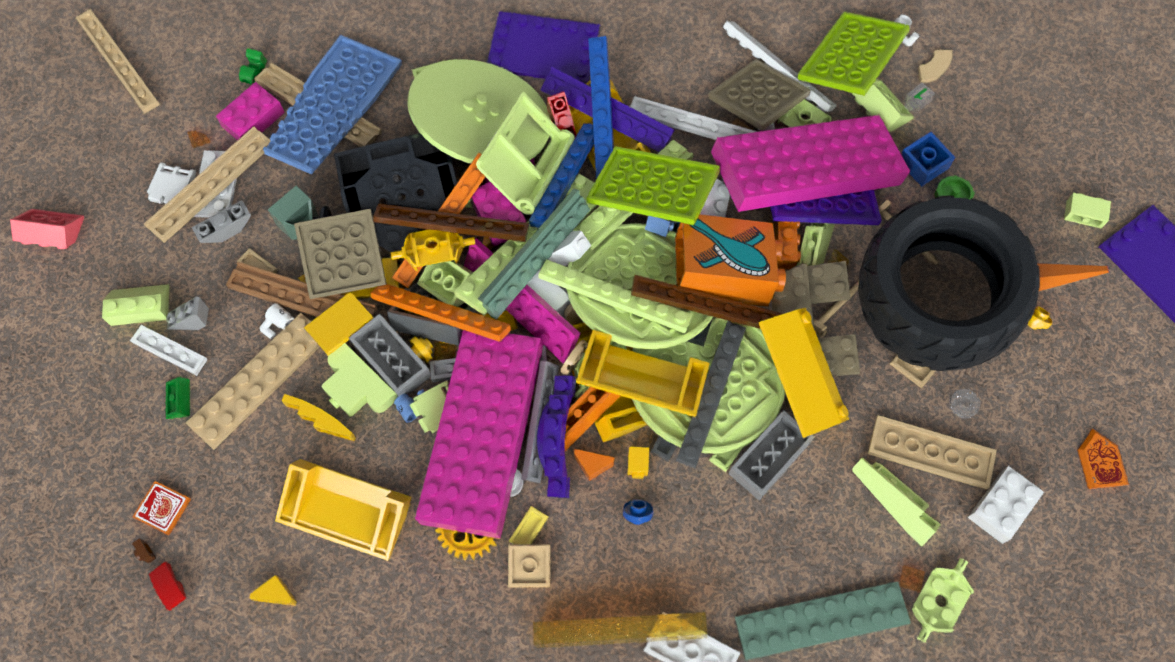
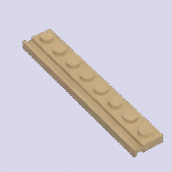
[254,63,382,147]
[144,126,271,243]

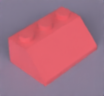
[10,209,84,249]

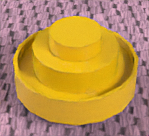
[1027,306,1053,330]
[409,336,433,363]

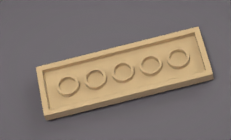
[867,415,997,490]

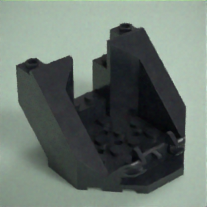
[334,133,457,252]

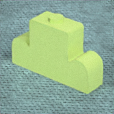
[322,343,397,417]

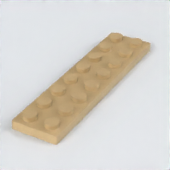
[186,313,320,450]

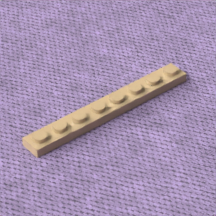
[75,9,160,114]

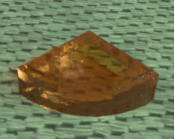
[187,131,211,148]

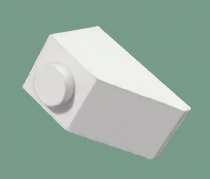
[548,231,591,266]

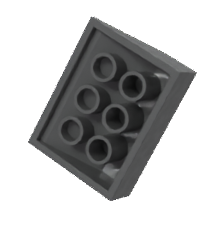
[387,279,477,346]

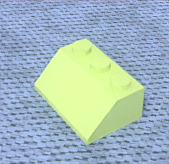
[852,79,914,132]
[417,260,474,307]
[102,284,169,326]

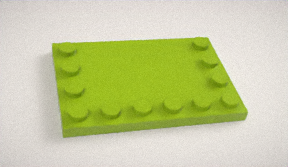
[798,12,910,96]
[586,146,720,225]

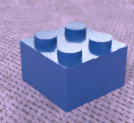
[901,132,956,187]

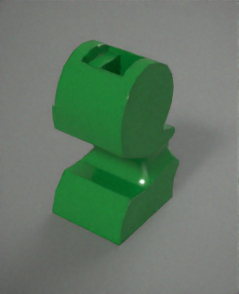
[239,48,267,85]

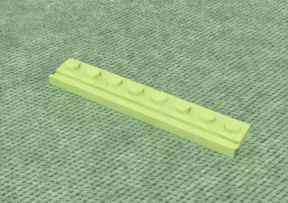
[573,140,693,250]

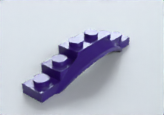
[537,376,576,498]

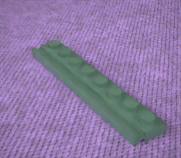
[478,189,590,319]

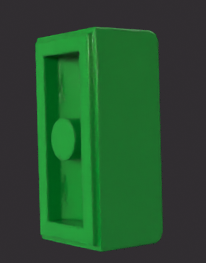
[166,377,190,419]

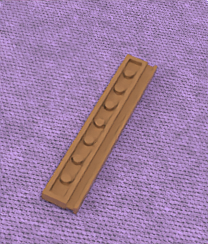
[226,262,378,318]

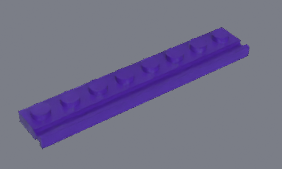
[540,67,675,152]

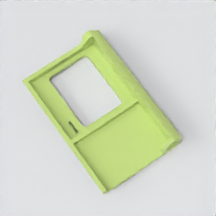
[476,91,575,214]

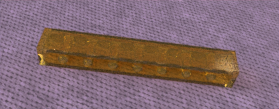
[533,612,708,648]

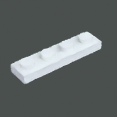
[130,325,207,376]

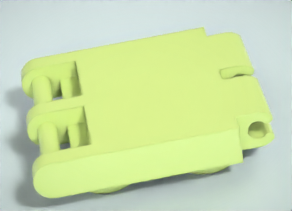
[410,380,449,433]

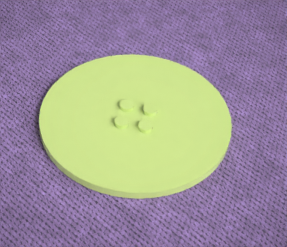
[408,59,551,164]
[566,224,713,349]
[632,317,785,453]

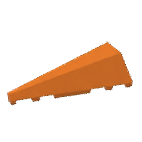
[1037,263,1110,291]

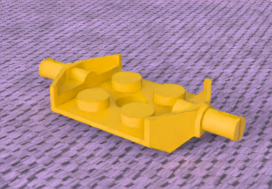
[390,230,476,271]

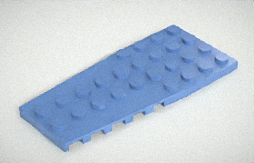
[263,35,402,174]

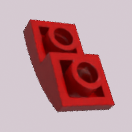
[149,561,187,611]

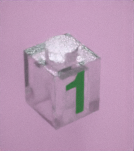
[903,82,935,114]

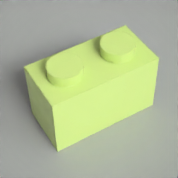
[1064,193,1111,228]

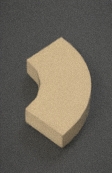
[918,50,952,83]

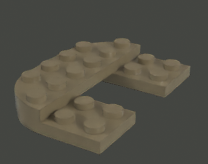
[772,261,860,377]

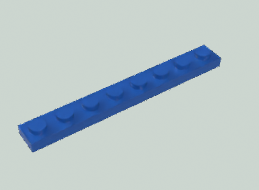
[588,36,614,179]
[529,124,594,228]

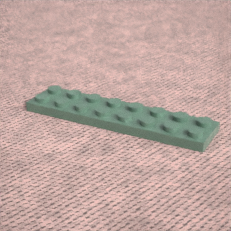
[734,581,911,661]

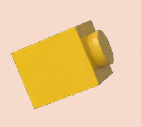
[628,447,649,479]

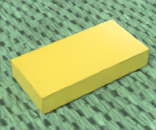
[509,506,549,544]

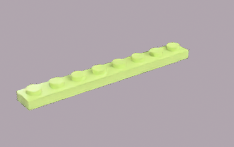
[538,259,693,333]

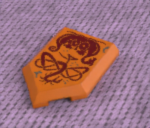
[1078,428,1129,489]

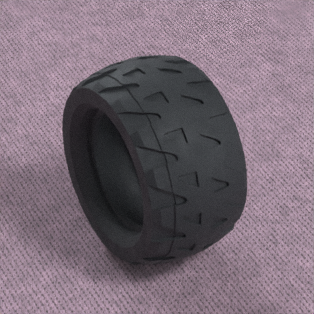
[858,196,1040,371]

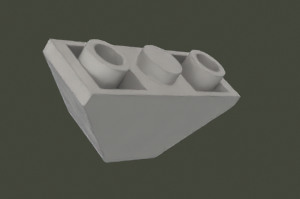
[191,200,251,243]
[166,297,209,330]

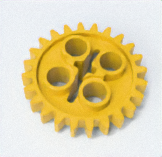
[435,528,499,560]

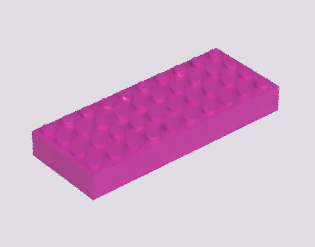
[711,115,910,212]
[415,330,543,539]

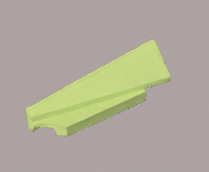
[797,223,835,266]
[852,458,941,546]

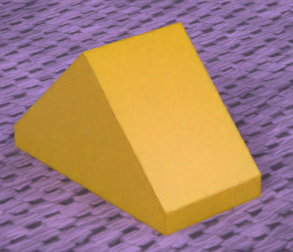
[249,575,297,606]

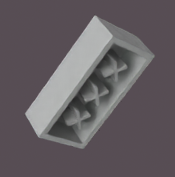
[349,314,431,397]
[729,410,815,501]

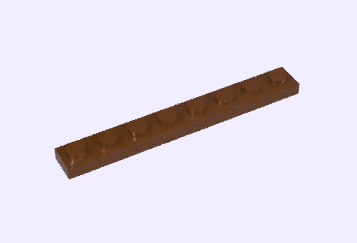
[373,204,529,242]
[631,275,783,329]

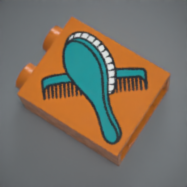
[675,214,786,306]

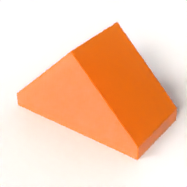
[574,449,615,481]

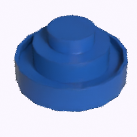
[623,499,653,525]

